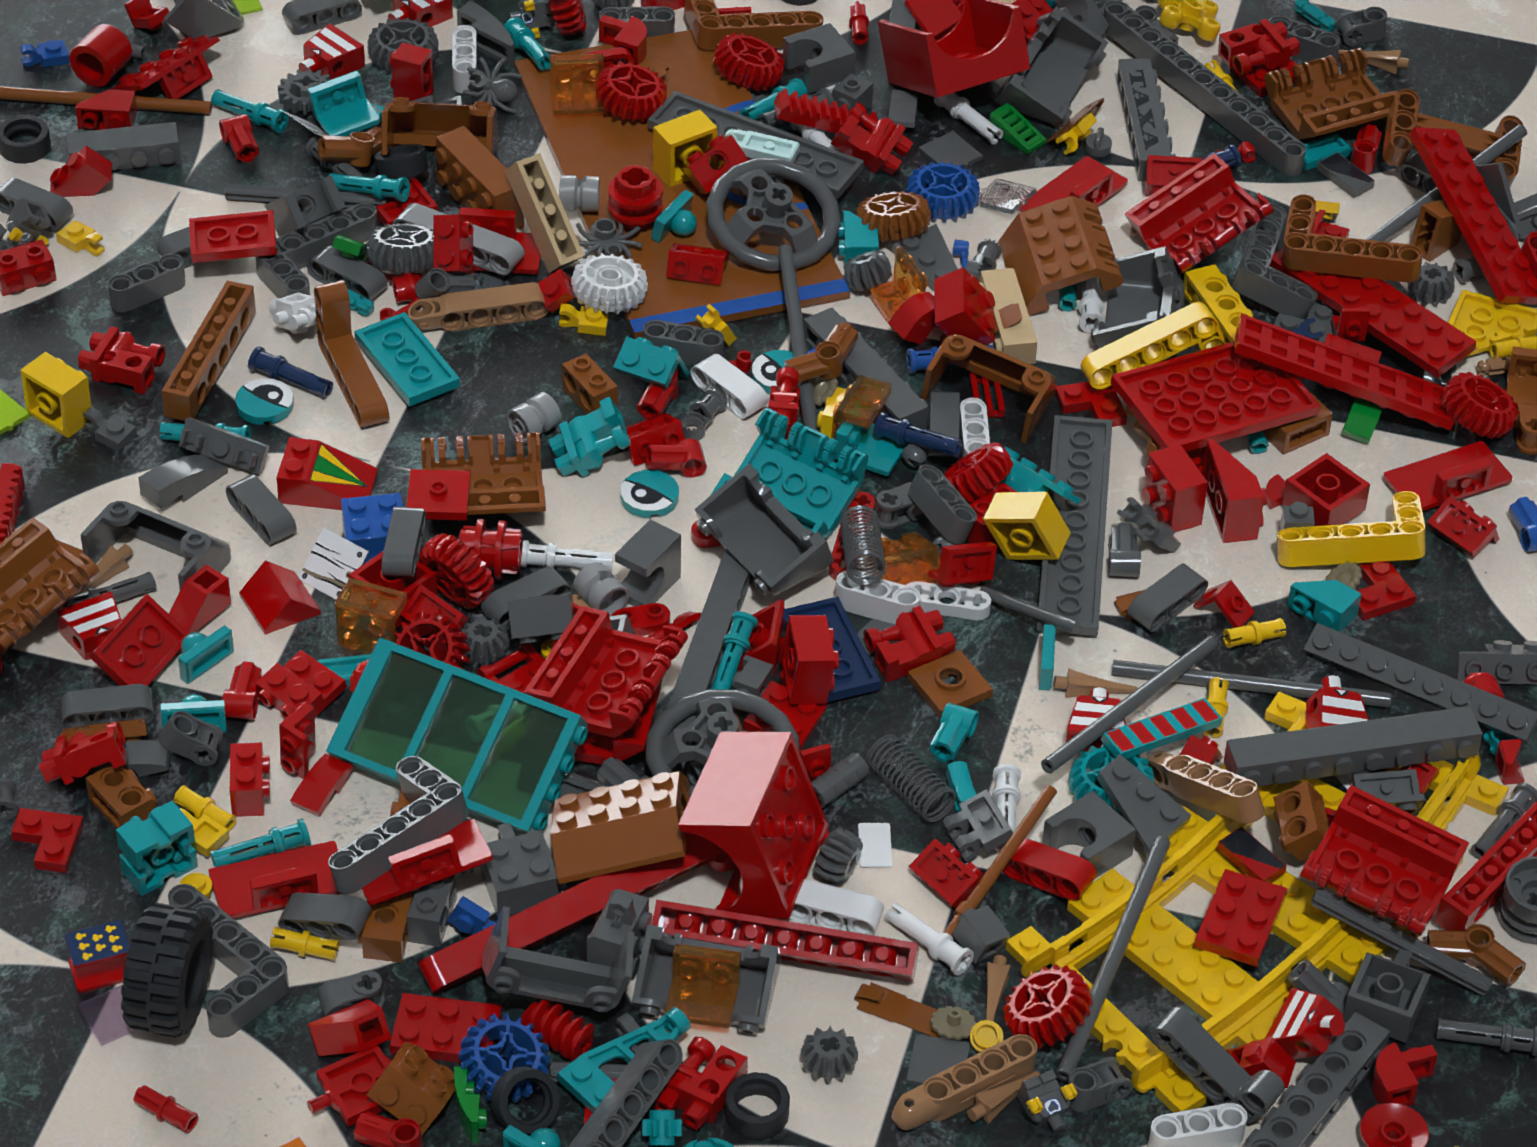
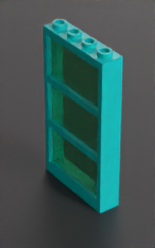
[326,637,588,834]

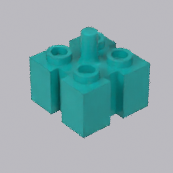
[116,800,198,896]

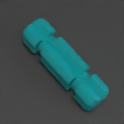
[1294,0,1335,32]
[330,281,375,316]

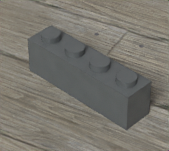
[66,122,181,171]

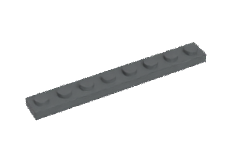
[1303,623,1537,744]

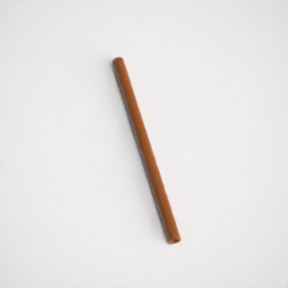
[0,86,212,115]

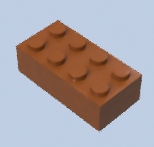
[435,126,524,230]

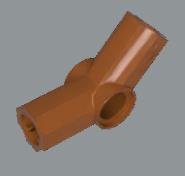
[317,126,382,167]
[784,322,858,382]
[1427,924,1526,986]

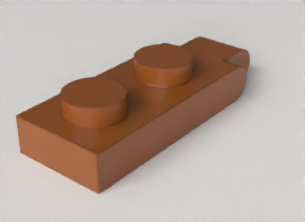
[60,718,147,741]

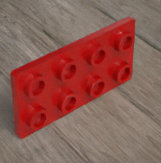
[113,34,220,99]
[1018,156,1128,212]
[459,207,541,274]
[1383,441,1513,511]
[361,819,493,905]
[208,841,342,919]

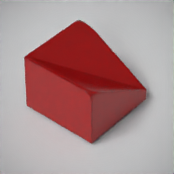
[1495,739,1525,785]

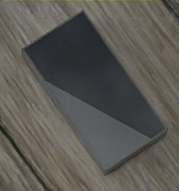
[1317,152,1375,198]

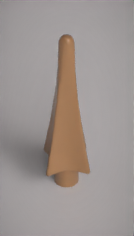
[1338,50,1410,75]
[76,544,133,595]
[1053,668,1138,698]
[985,955,1010,1022]
[967,1071,1040,1124]

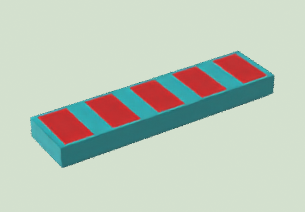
[1101,698,1223,759]

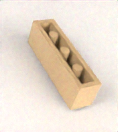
[504,153,584,273]
[979,268,1038,364]

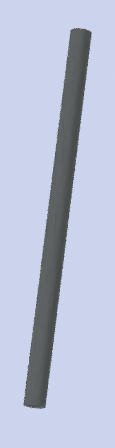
[1365,124,1527,242]
[778,244,819,432]
[1041,636,1218,774]
[1112,659,1392,708]
[1056,836,1171,1081]

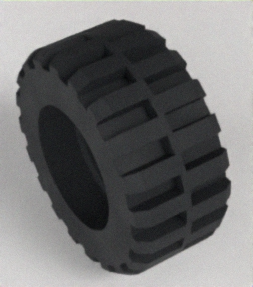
[121,903,214,1038]

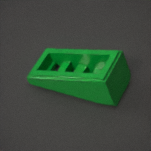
[990,103,1046,154]

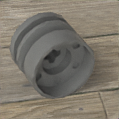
[1498,856,1537,944]

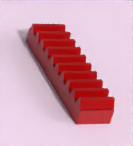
[774,89,878,134]
[0,463,25,544]

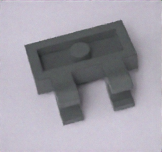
[1117,497,1181,553]
[942,789,1013,862]

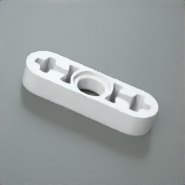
[906,581,991,620]

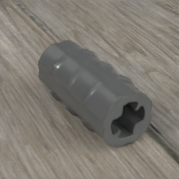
[811,753,870,809]

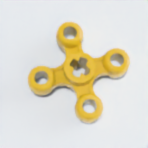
[1158,0,1221,42]

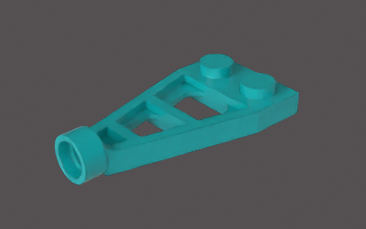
[558,1007,691,1113]

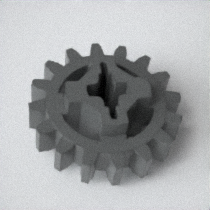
[278,69,330,115]

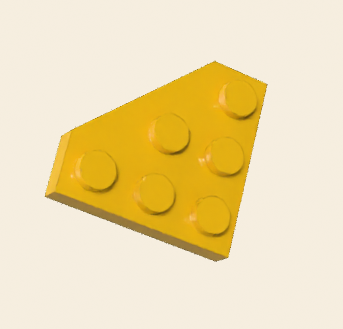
[1448,289,1537,357]

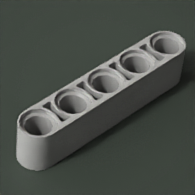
[393,203,525,275]

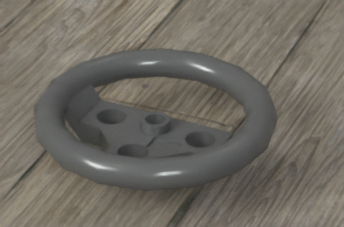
[706,158,841,271]
[646,689,799,804]

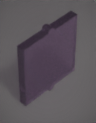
[77,985,136,1046]

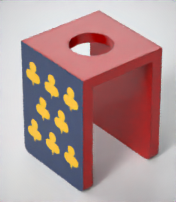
[64,919,130,993]

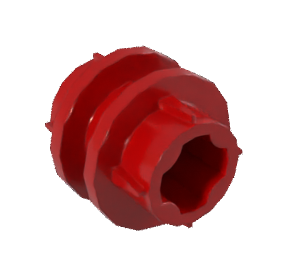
[608,164,663,231]
[459,519,523,580]

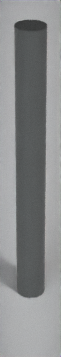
[980,586,1080,634]

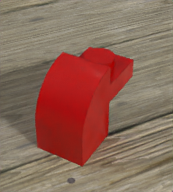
[599,15,647,65]
[888,292,940,345]
[1371,1042,1438,1106]

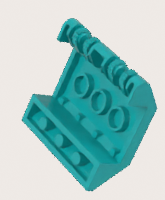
[710,408,869,539]

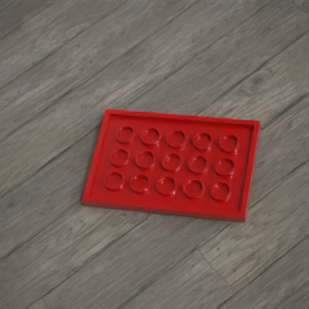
[1110,341,1321,452]

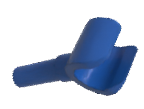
[953,239,969,269]

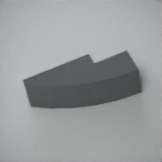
[457,0,514,67]
[138,454,228,509]

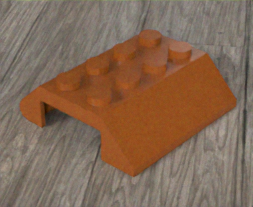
[1264,48,1397,140]
[998,196,1123,316]
[421,432,546,515]
[0,517,100,655]
[550,771,691,884]

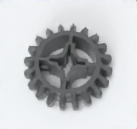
[367,17,439,74]
[366,222,433,274]

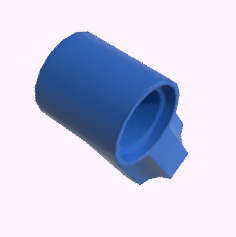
[1509,497,1537,552]

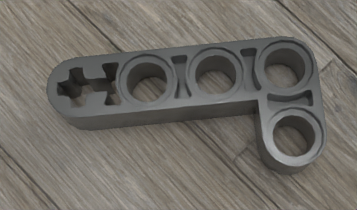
[1152,1007,1285,1125]

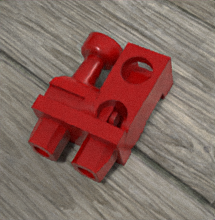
[1218,19,1300,76]
[830,102,913,175]
[78,326,165,395]
[768,367,800,440]
[863,606,956,683]
[39,721,127,785]
[655,1037,748,1130]

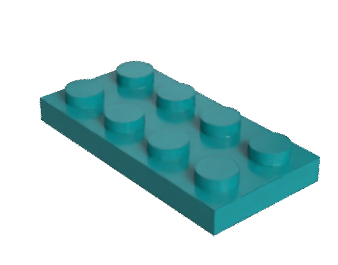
[354,312,460,407]

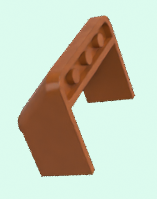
[382,97,498,155]
[921,334,1057,443]

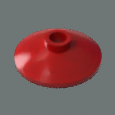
[1360,1103,1429,1147]

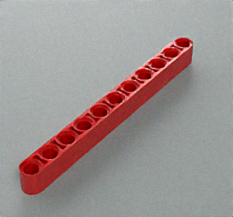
[418,832,727,994]

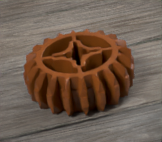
[856,191,931,242]

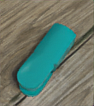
[946,761,977,813]

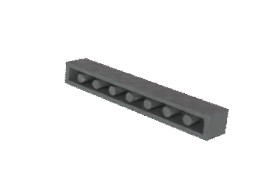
[1224,706,1483,786]

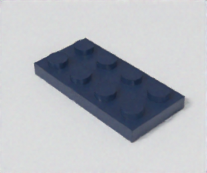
[784,596,881,702]

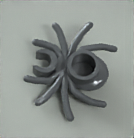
[463,57,523,114]
[576,218,643,259]

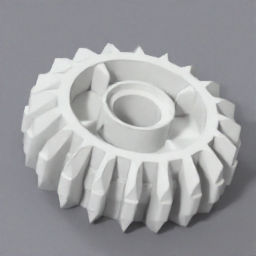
[571,253,648,315]

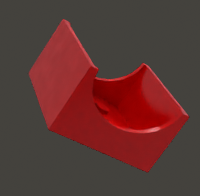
[877,0,1031,98]
[678,732,828,919]

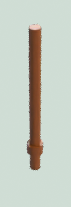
[943,785,1057,941]

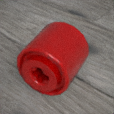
[69,24,132,87]

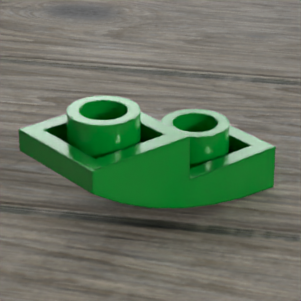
[332,235,368,262]
[1341,398,1383,445]
[454,1066,487,1143]

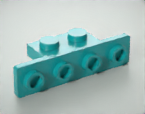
[993,446,1081,504]

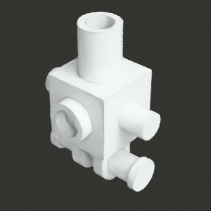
[269,292,316,334]

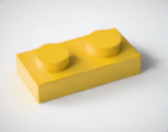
[817,387,848,439]

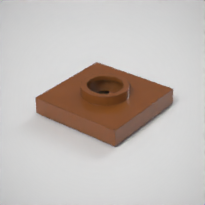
[907,650,993,718]

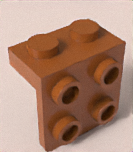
[1506,347,1537,404]
[366,1042,455,1135]

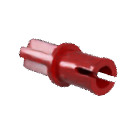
[849,1,869,45]
[133,1085,199,1133]

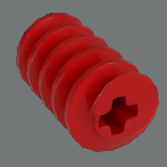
[521,999,595,1062]

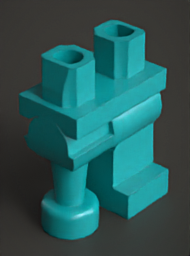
[549,396,631,477]

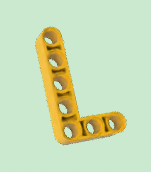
[1080,302,1226,389]
[1277,491,1426,567]

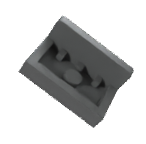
[1351,769,1426,814]

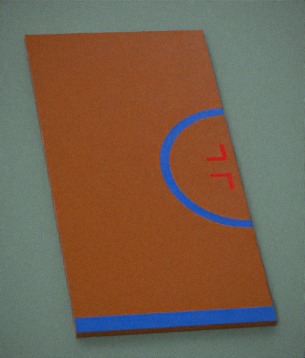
[514,30,850,339]

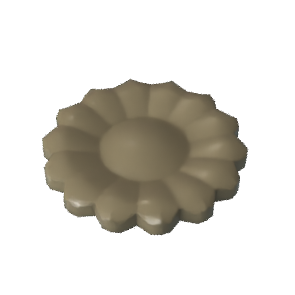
[811,376,838,406]
[1326,561,1362,590]
[930,1006,976,1041]

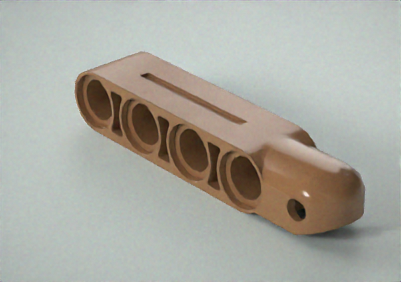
[408,282,548,331]
[1147,751,1265,823]
[891,1034,1037,1131]

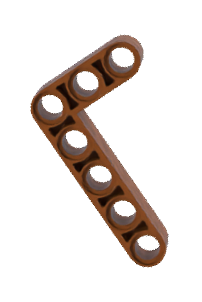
[684,0,824,51]
[1282,194,1422,282]
[314,280,390,428]

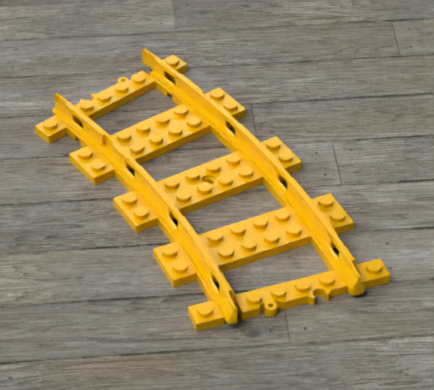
[1005,692,1509,1113]

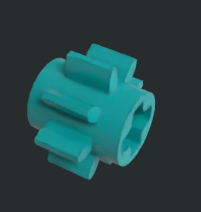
[641,1110,682,1146]

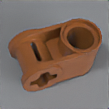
[1514,403,1537,455]

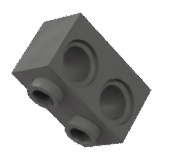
[407,874,457,947]

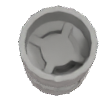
[559,175,600,212]
[506,392,562,444]
[573,562,630,616]

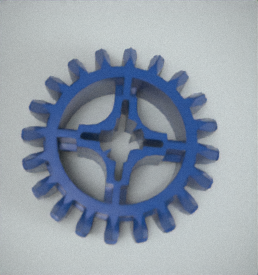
[906,161,980,222]
[458,1012,550,1104]

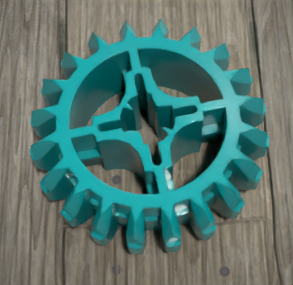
[1068,743,1155,816]

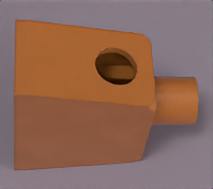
[1410,199,1462,262]

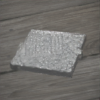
[977,178,1037,214]

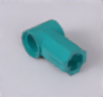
[929,702,979,763]

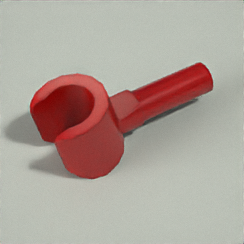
[1217,141,1256,163]
[729,350,752,373]

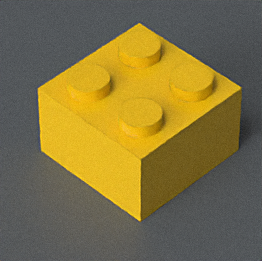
[653,110,717,187]
[20,352,92,438]
[983,492,1071,560]

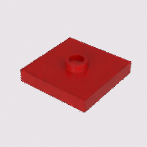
[406,469,471,520]

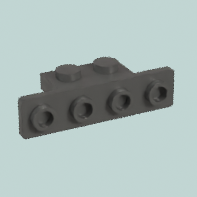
[1457,640,1537,685]

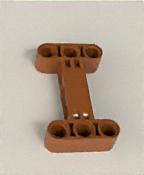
[1382,89,1524,188]

